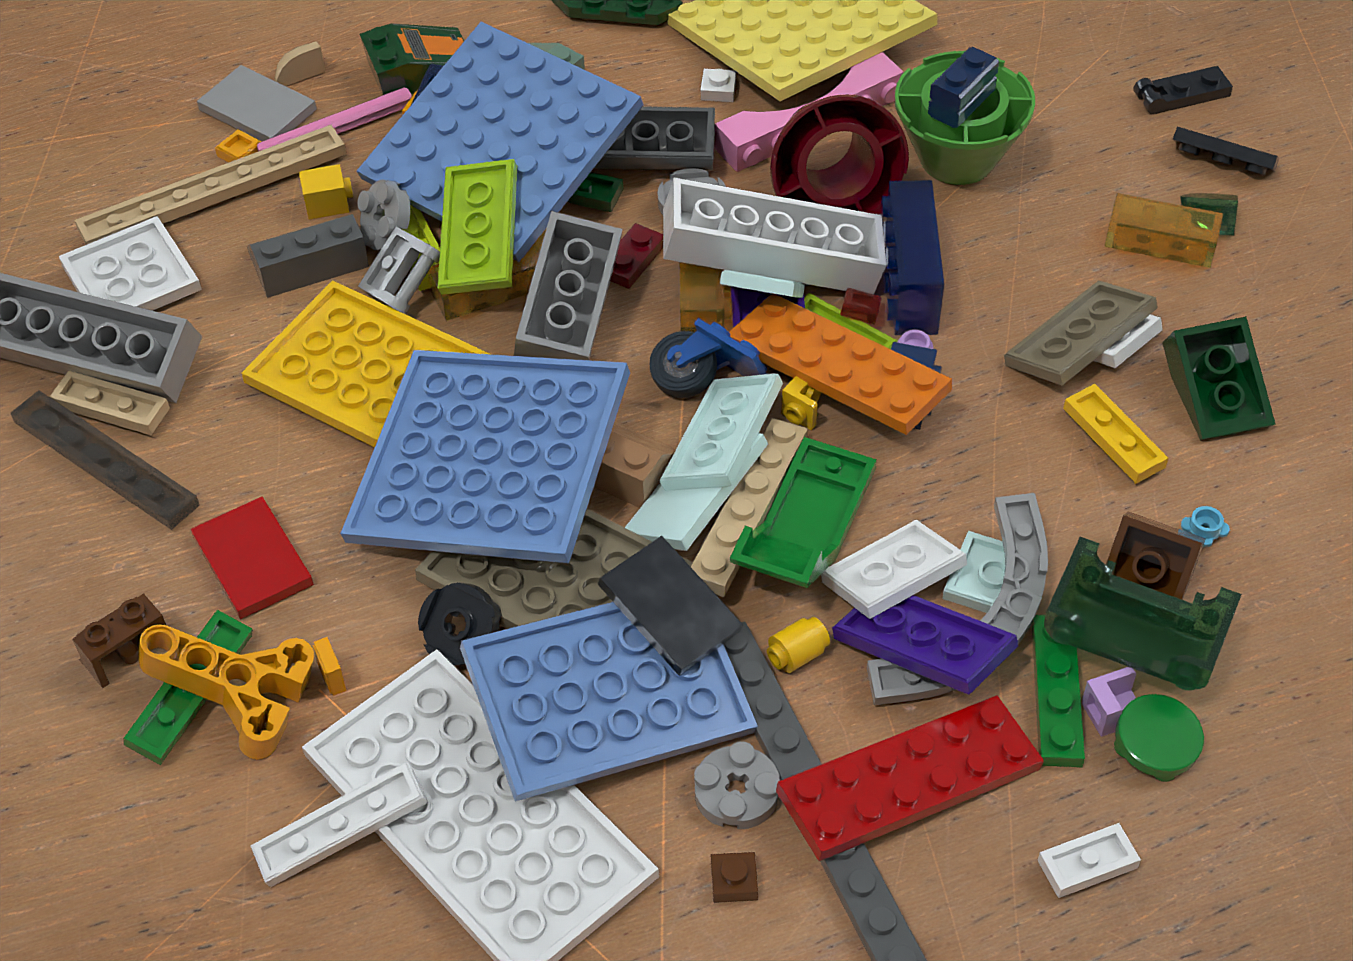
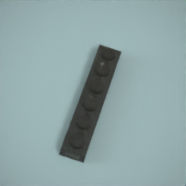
[10,390,199,530]

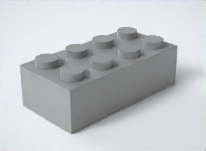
[514,211,623,360]

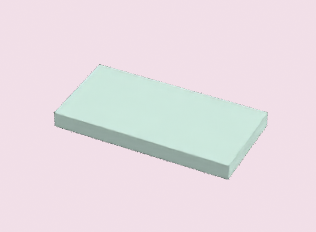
[660,373,783,491]
[625,433,768,551]

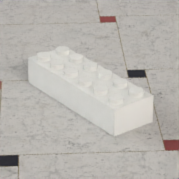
[663,178,886,295]

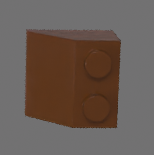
[1097,511,1206,619]

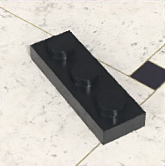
[1172,126,1279,175]

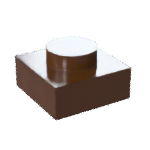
[711,852,758,903]

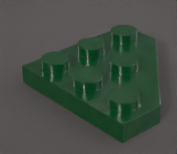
[552,0,683,25]

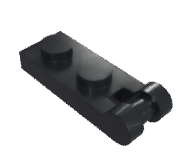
[1133,66,1233,114]

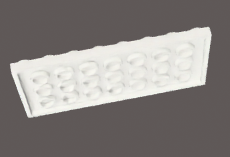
[302,649,659,961]

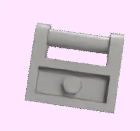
[358,226,440,314]

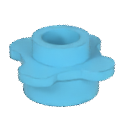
[1181,506,1230,547]

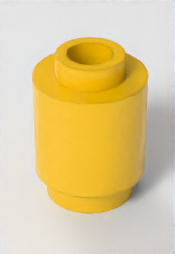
[766,617,830,673]

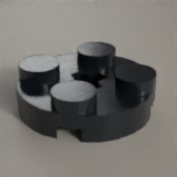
[418,582,502,665]

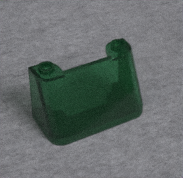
[1044,537,1242,691]

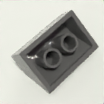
[247,214,369,298]

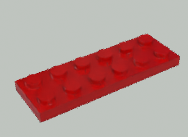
[776,695,1044,861]

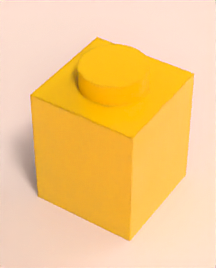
[299,164,353,220]

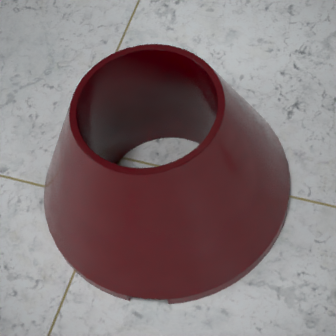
[770,94,909,215]

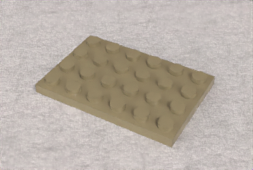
[415,509,693,629]

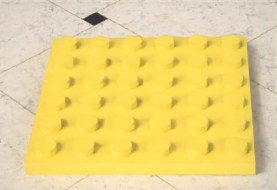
[667,0,937,101]

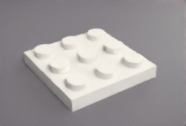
[59,216,202,311]

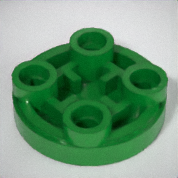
[1114,694,1204,782]

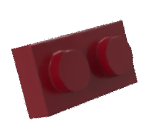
[610,223,663,289]

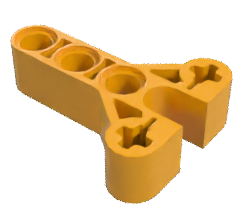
[139,624,314,760]

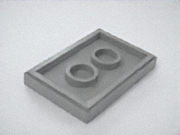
[197,65,317,141]

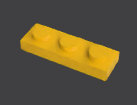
[1063,384,1169,484]

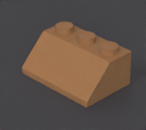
[594,422,676,508]

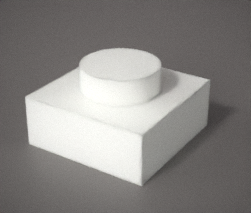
[701,69,736,102]

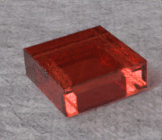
[840,288,882,325]

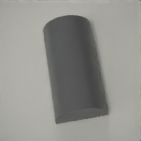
[593,106,715,171]

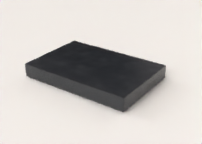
[598,536,743,676]

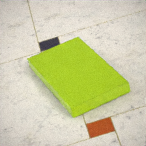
[438,159,517,295]

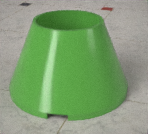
[895,51,1035,185]

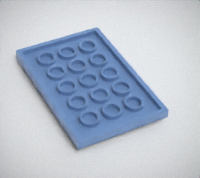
[460,602,758,802]

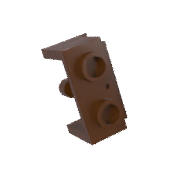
[72,593,166,688]

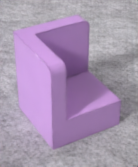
[1081,666,1136,737]

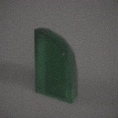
[1180,193,1238,236]

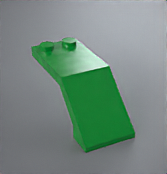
[730,437,877,588]

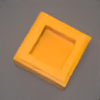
[215,129,261,163]
[312,637,347,696]

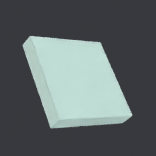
[720,270,805,298]
[942,531,1005,613]

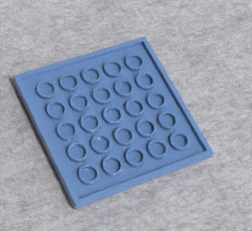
[357,22,644,262]
[340,350,630,563]

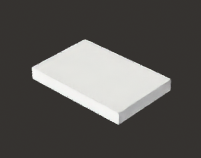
[821,520,967,619]

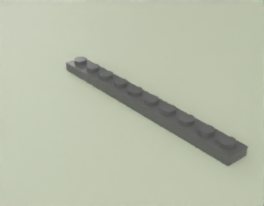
[723,622,927,961]

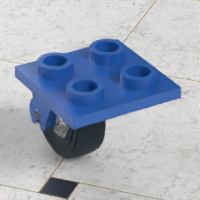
[649,318,767,398]

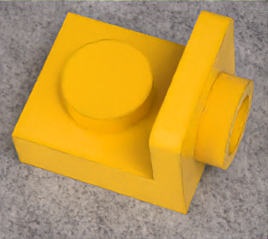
[781,376,821,430]

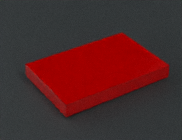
[190,496,314,620]

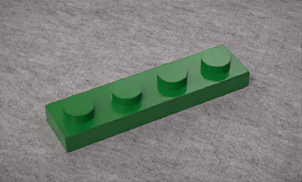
[123,610,253,765]
[1032,615,1085,768]

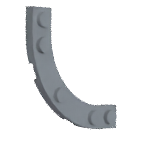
[866,493,1048,705]

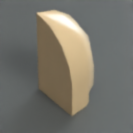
[275,42,326,86]

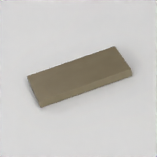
[1004,280,1158,386]

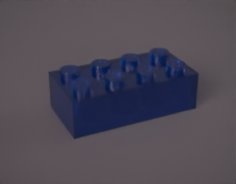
[881,180,944,335]

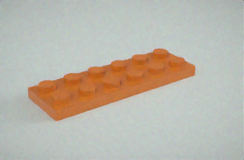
[729,293,952,435]

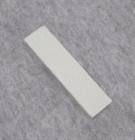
[251,761,428,887]

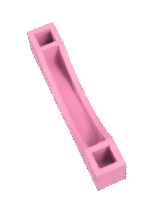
[715,52,904,172]

